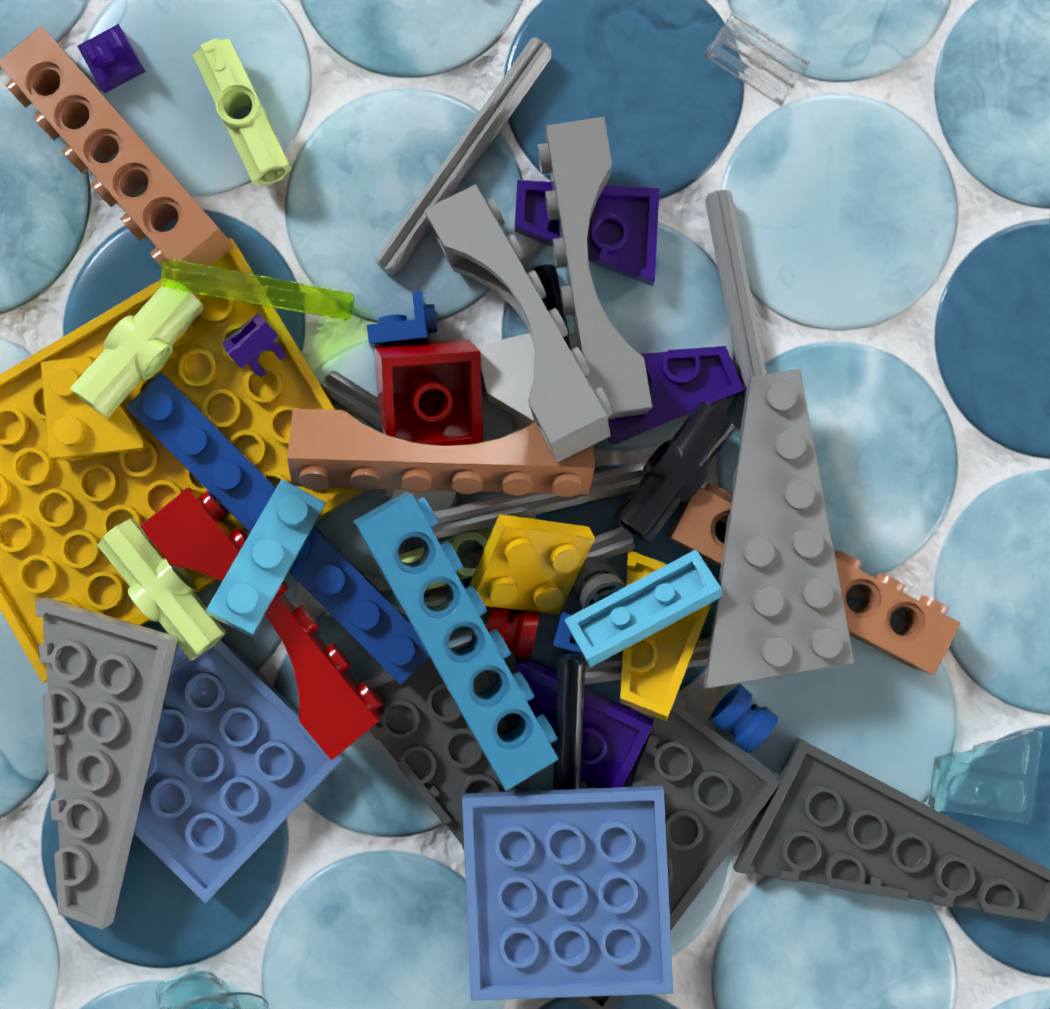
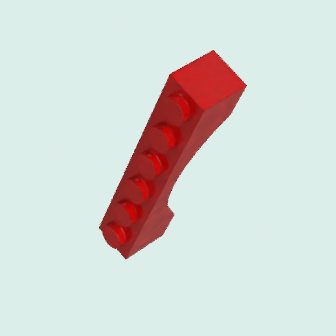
[140,488,384,761]

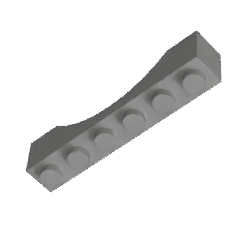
[537,117,652,420]
[424,184,614,463]

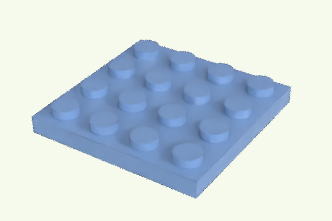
[134,637,345,904]
[462,786,674,1001]

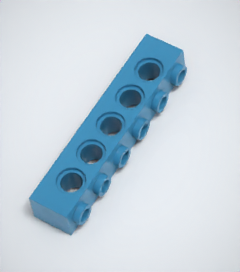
[353,491,558,791]

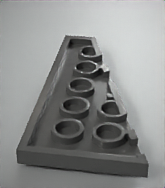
[358,640,532,850]
[574,701,781,1009]
[733,738,1050,922]

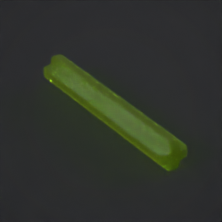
[159,258,355,321]

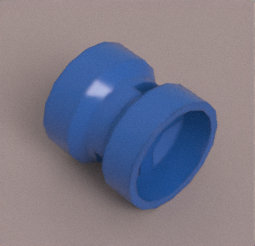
[709,684,778,753]

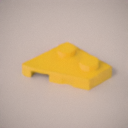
[40,356,149,460]

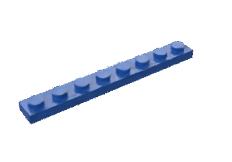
[126,373,429,685]

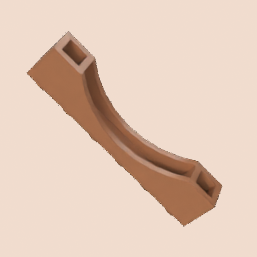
[287,408,595,497]

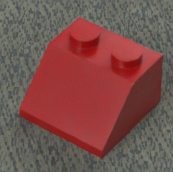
[374,340,483,446]

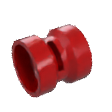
[487,607,540,660]

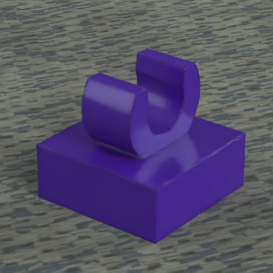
[77,24,146,93]
[222,312,286,377]

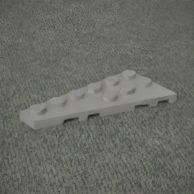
[703,369,854,689]
[35,598,178,930]

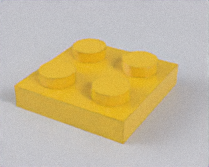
[469,514,595,614]

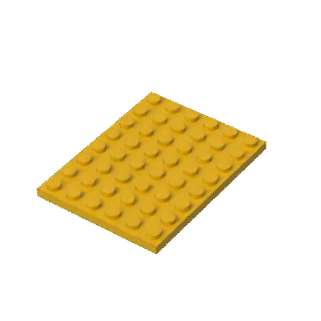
[0,238,366,683]

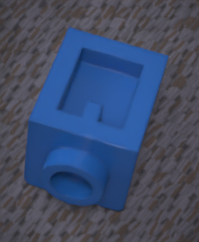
[367,291,438,352]

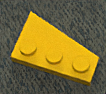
[620,551,713,722]

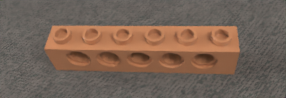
[0,25,234,283]
[666,483,961,675]

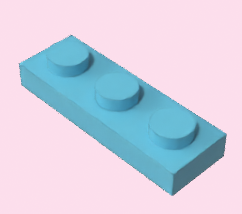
[206,479,326,637]
[564,550,722,667]

